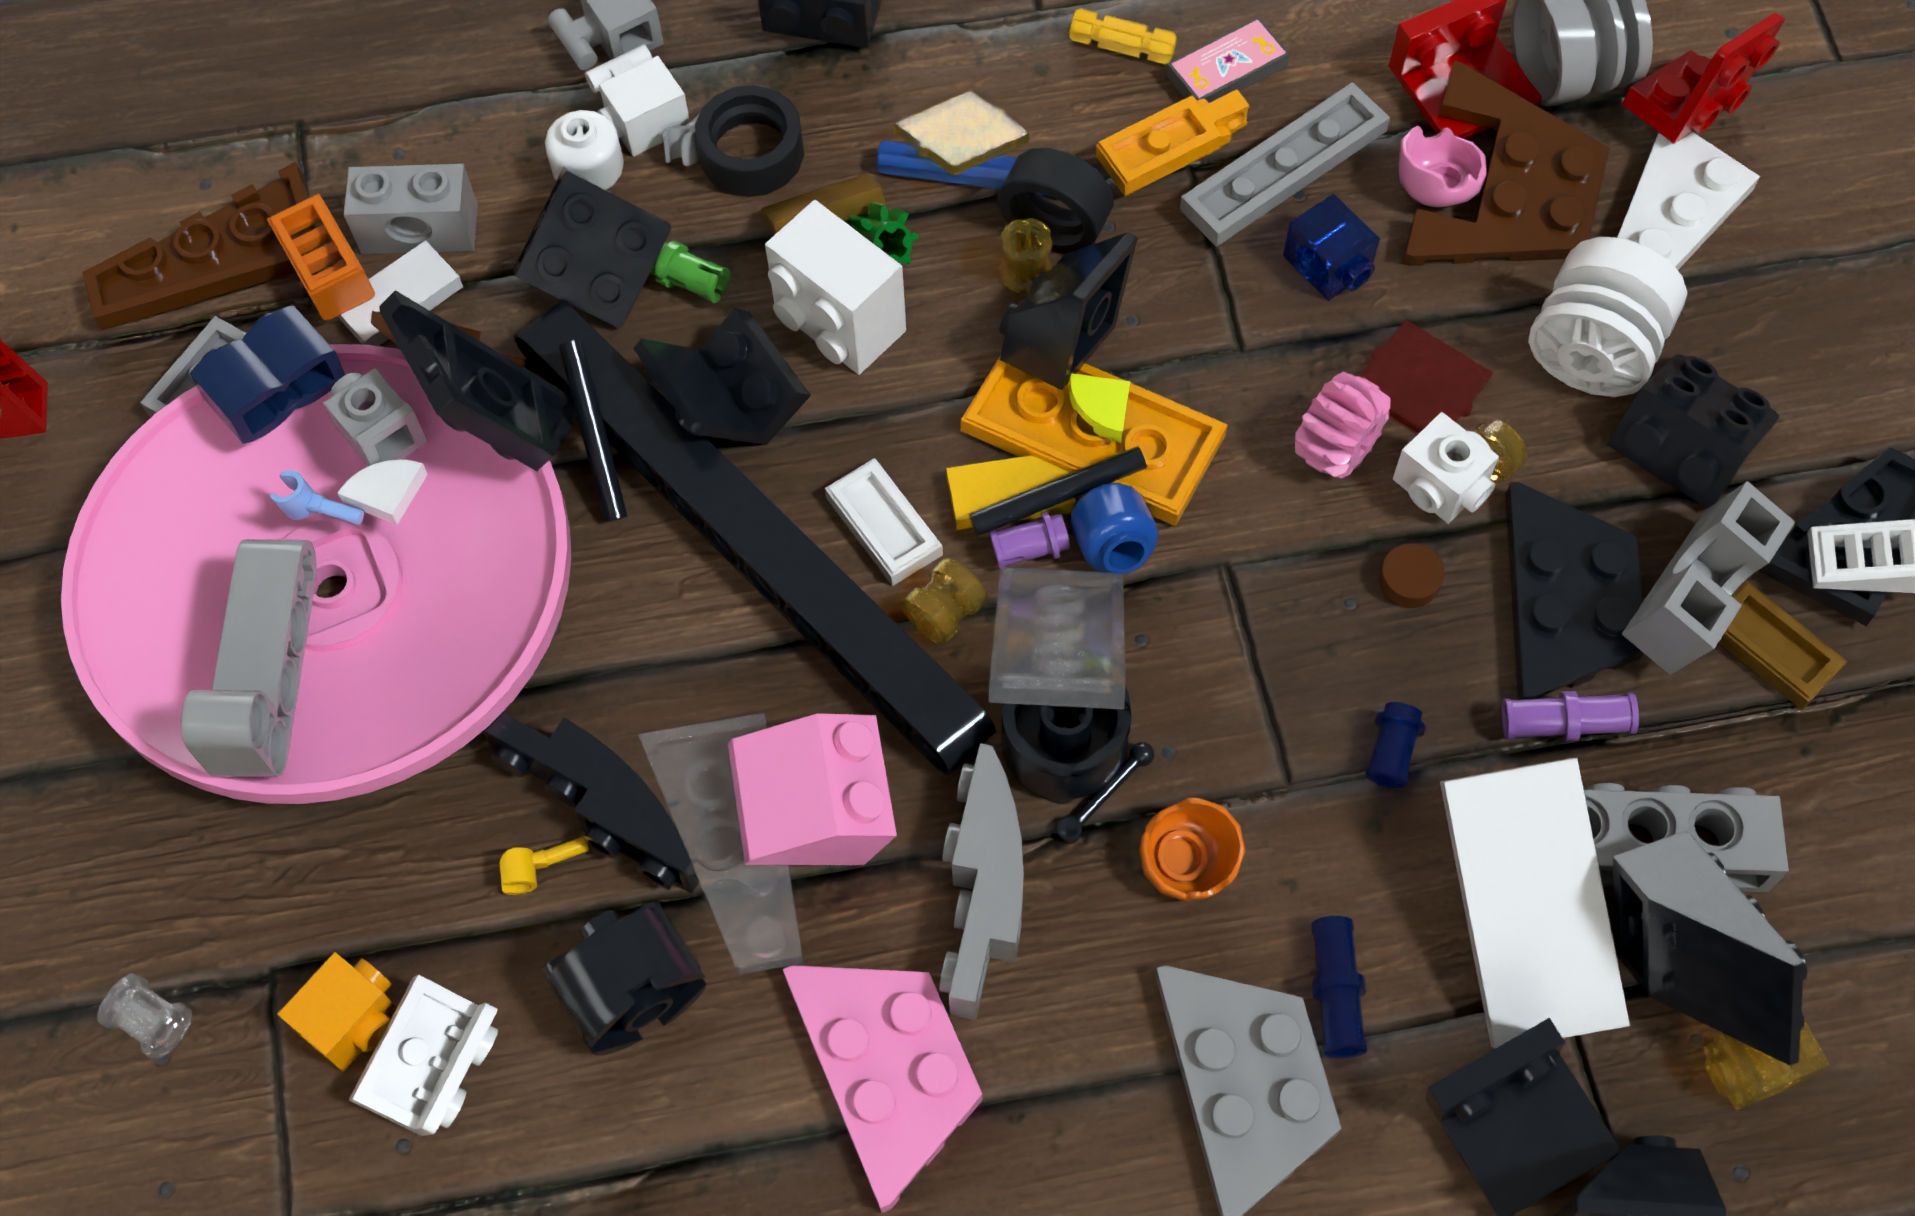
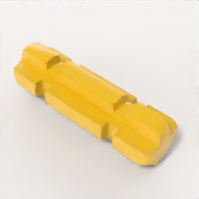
[1069,9,1177,65]

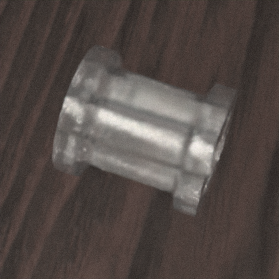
[97,973,192,1060]

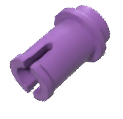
[989,511,1070,570]

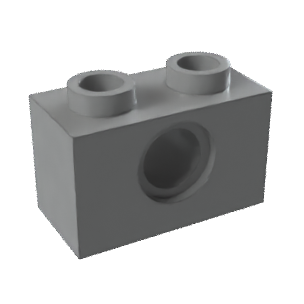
[344,164,478,254]

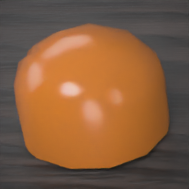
[1138,798,1246,902]

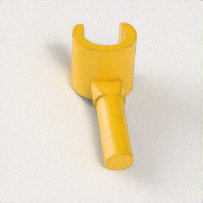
[499,837,589,895]

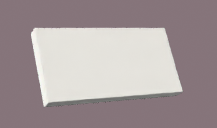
[1440,758,1630,1049]

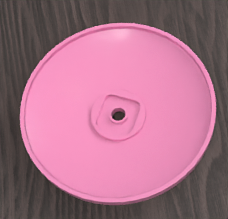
[61,344,571,804]

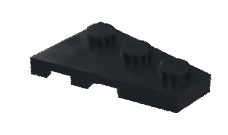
[1757,447,1915,626]

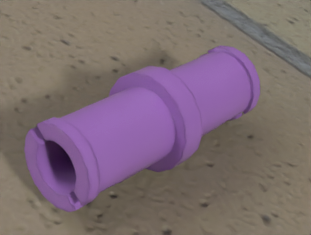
[1501,691,1639,741]

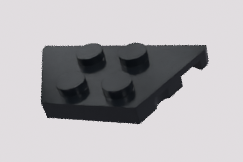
[379,290,577,471]
[1505,482,1644,700]

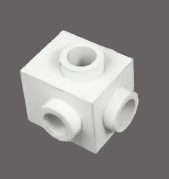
[1393,412,1499,524]

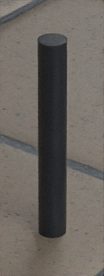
[558,340,628,522]
[968,446,1147,537]

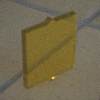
[894,91,1029,176]

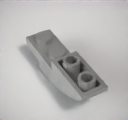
[939,743,1024,1020]

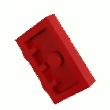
[1388,0,1542,139]
[1622,12,1785,144]

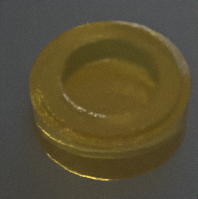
[1472,419,1527,481]

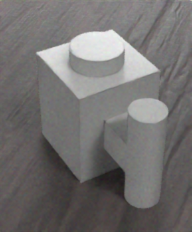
[548,0,664,70]

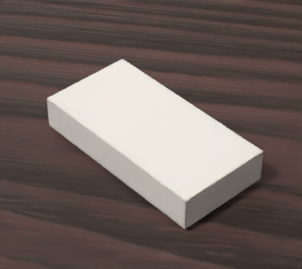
[337,240,463,346]
[825,458,943,586]

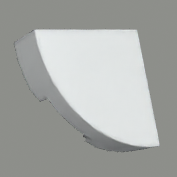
[337,459,428,525]

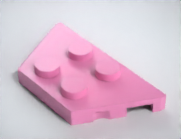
[782,965,983,1213]

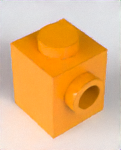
[277,952,397,1072]

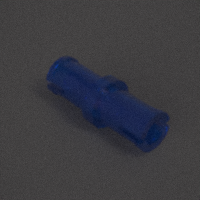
[1311,916,1367,1059]

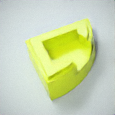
[1069,373,1130,443]

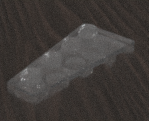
[638,713,804,975]

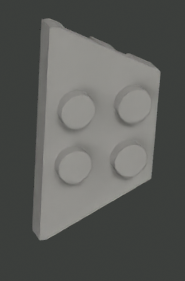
[1155,966,1342,1216]

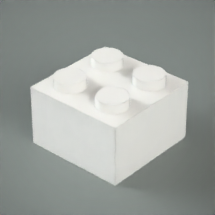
[765,199,906,375]

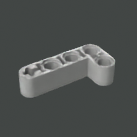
[181,539,317,777]

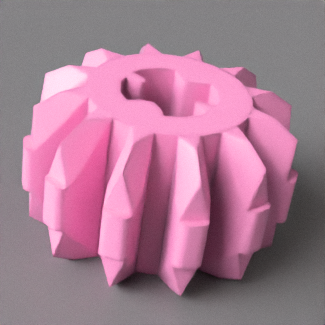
[1295,371,1390,479]

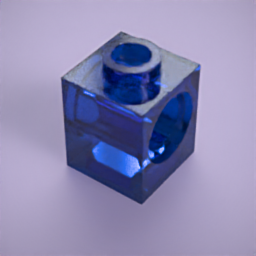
[1283,193,1380,301]

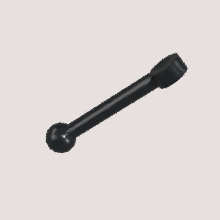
[1056,742,1155,844]

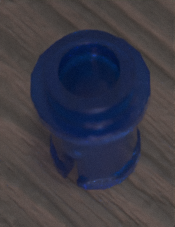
[1365,702,1426,788]

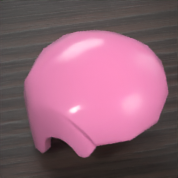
[1399,126,1487,207]

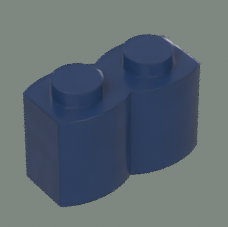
[190,305,346,444]

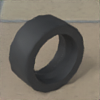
[695,85,804,197]
[997,147,1114,254]

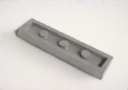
[1180,82,1390,247]

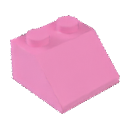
[728,713,897,865]

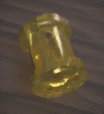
[1000,218,1052,294]

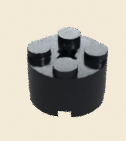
[1001,652,1131,804]
[542,901,706,1056]

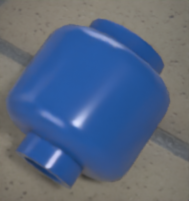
[1070,483,1159,574]

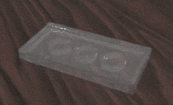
[989,567,1125,709]

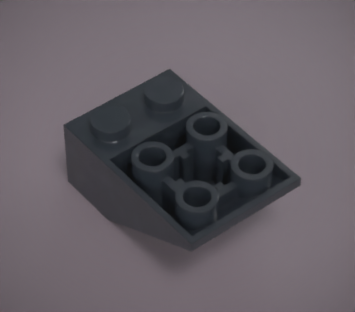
[1613,831,1807,1066]

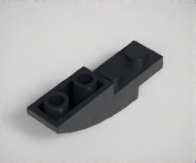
[483,712,699,893]

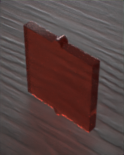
[1360,320,1493,433]

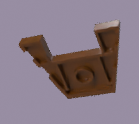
[1402,61,1610,266]

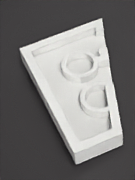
[1617,132,1760,270]

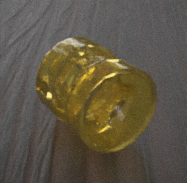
[901,558,988,645]

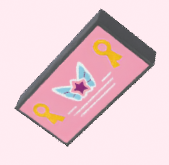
[1166,17,1290,103]

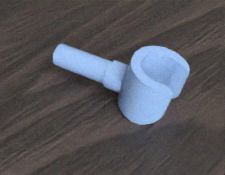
[270,470,364,525]

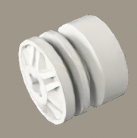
[1528,237,1688,397]

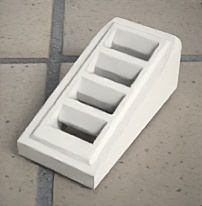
[1807,519,1915,593]

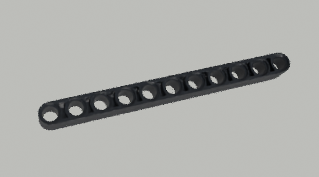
[514,300,996,775]

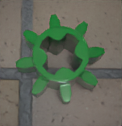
[849,202,919,265]

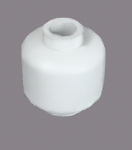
[545,110,624,190]

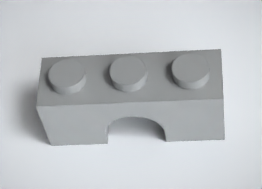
[1622,481,1795,675]

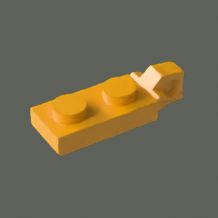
[1096,89,1249,196]

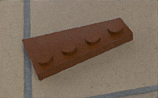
[83,162,322,331]

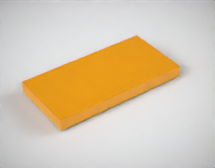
[960,355,1228,526]

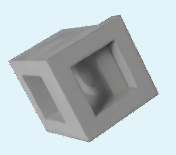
[323,368,428,466]

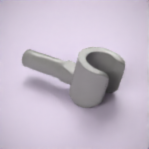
[663,114,699,166]

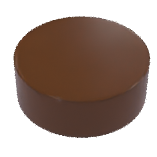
[1379,543,1444,608]

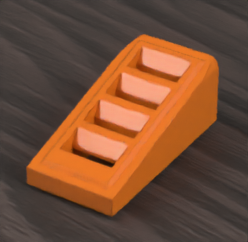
[267,193,375,320]

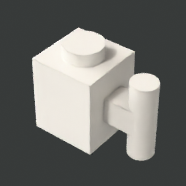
[585,44,690,157]

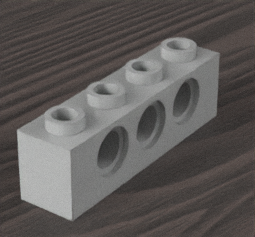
[1584,783,1789,892]

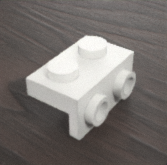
[348,975,498,1136]

